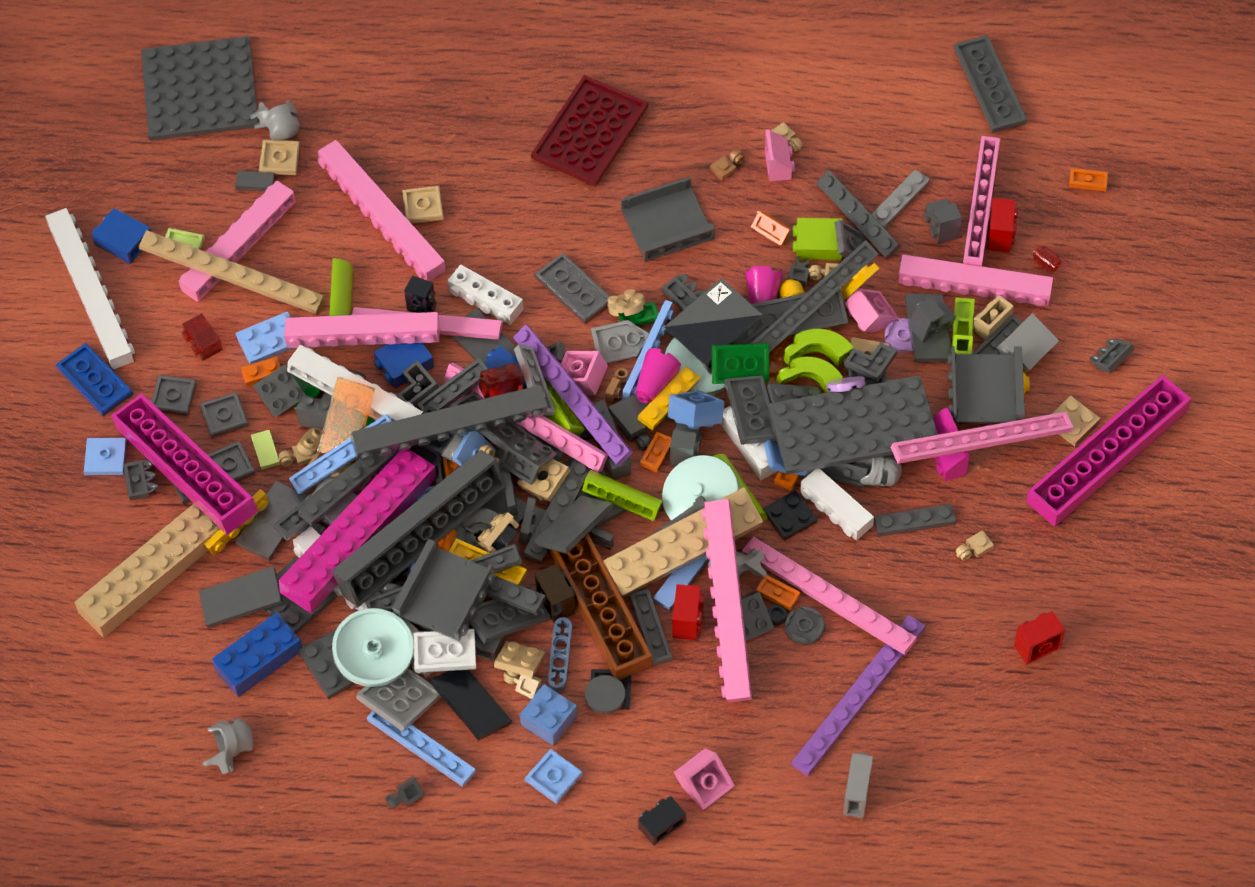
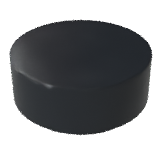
[767,604,787,626]

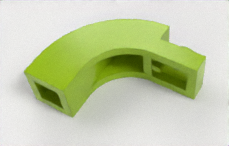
[952,298,975,354]
[784,329,854,367]
[776,357,843,393]

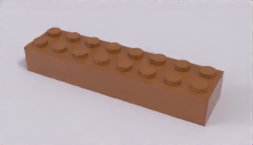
[549,533,652,680]

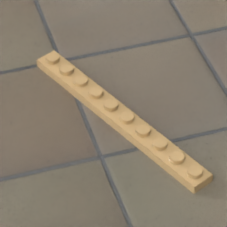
[139,230,323,314]

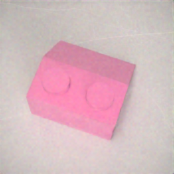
[765,130,795,182]
[844,288,900,333]
[561,351,608,396]
[674,748,735,810]

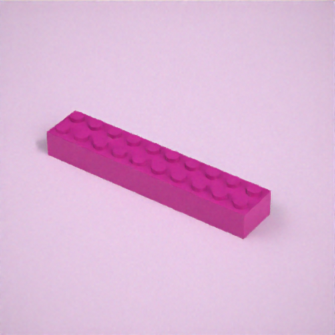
[1026,375,1191,527]
[111,393,258,535]
[278,449,436,613]

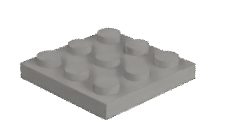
[356,668,441,732]

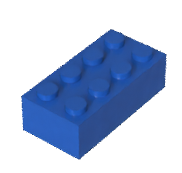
[211,612,302,697]

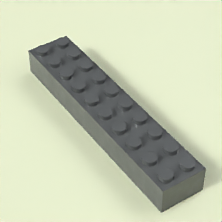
[332,449,506,607]

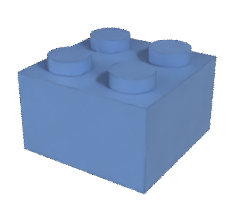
[667,390,725,429]
[520,684,577,746]

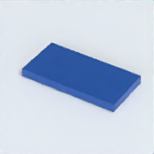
[56,343,133,416]

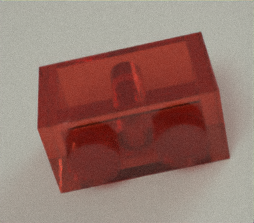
[182,313,223,361]
[479,362,524,399]

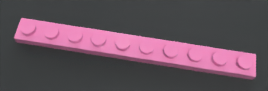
[443,363,608,473]
[891,412,1074,464]
[742,537,917,655]

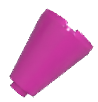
[745,266,783,304]
[635,348,681,403]

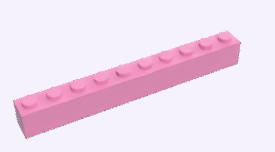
[318,140,446,281]
[702,499,752,703]

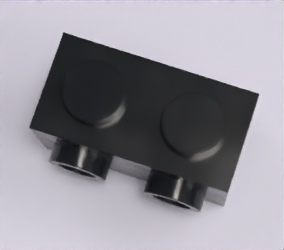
[404,275,437,313]
[638,796,686,846]

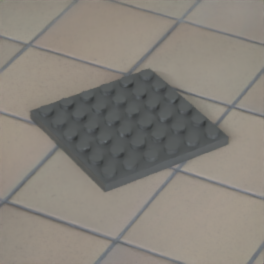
[141,36,258,141]

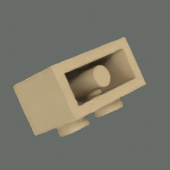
[973,295,1014,340]

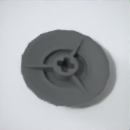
[452,508,499,551]

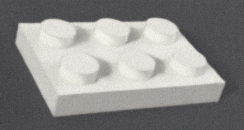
[414,629,476,673]

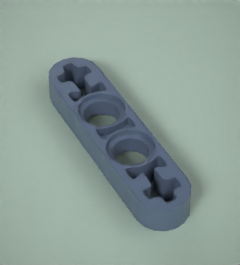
[548,617,572,692]

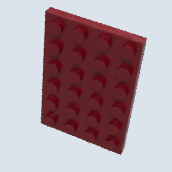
[531,75,648,187]

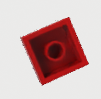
[987,198,1018,252]
[672,584,704,640]
[1014,611,1065,665]

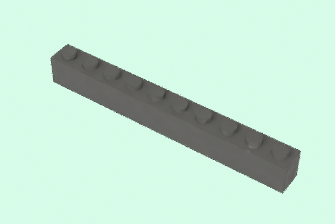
[350,385,548,460]

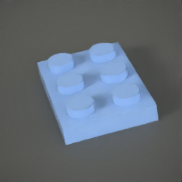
[235,311,293,364]

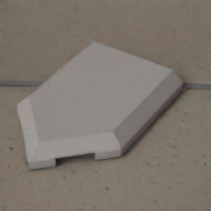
[591,320,650,364]

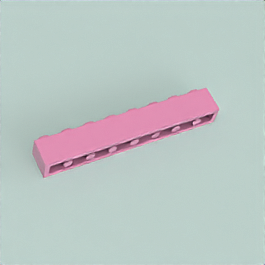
[963,136,1000,266]
[179,181,296,302]
[898,254,1053,306]
[284,312,440,348]

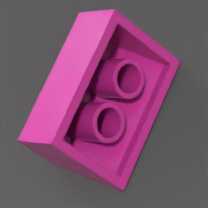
[932,407,969,481]

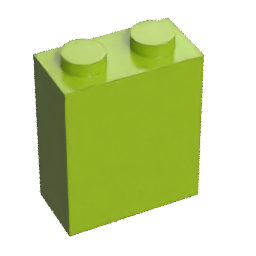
[793,218,842,260]

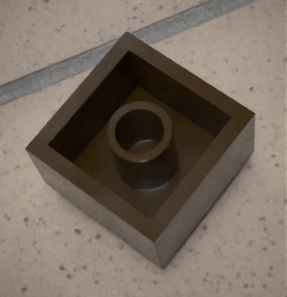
[535,564,577,623]

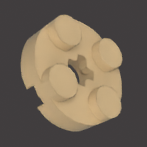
[607,289,646,316]

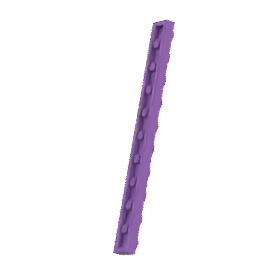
[513,324,633,466]
[791,615,925,776]

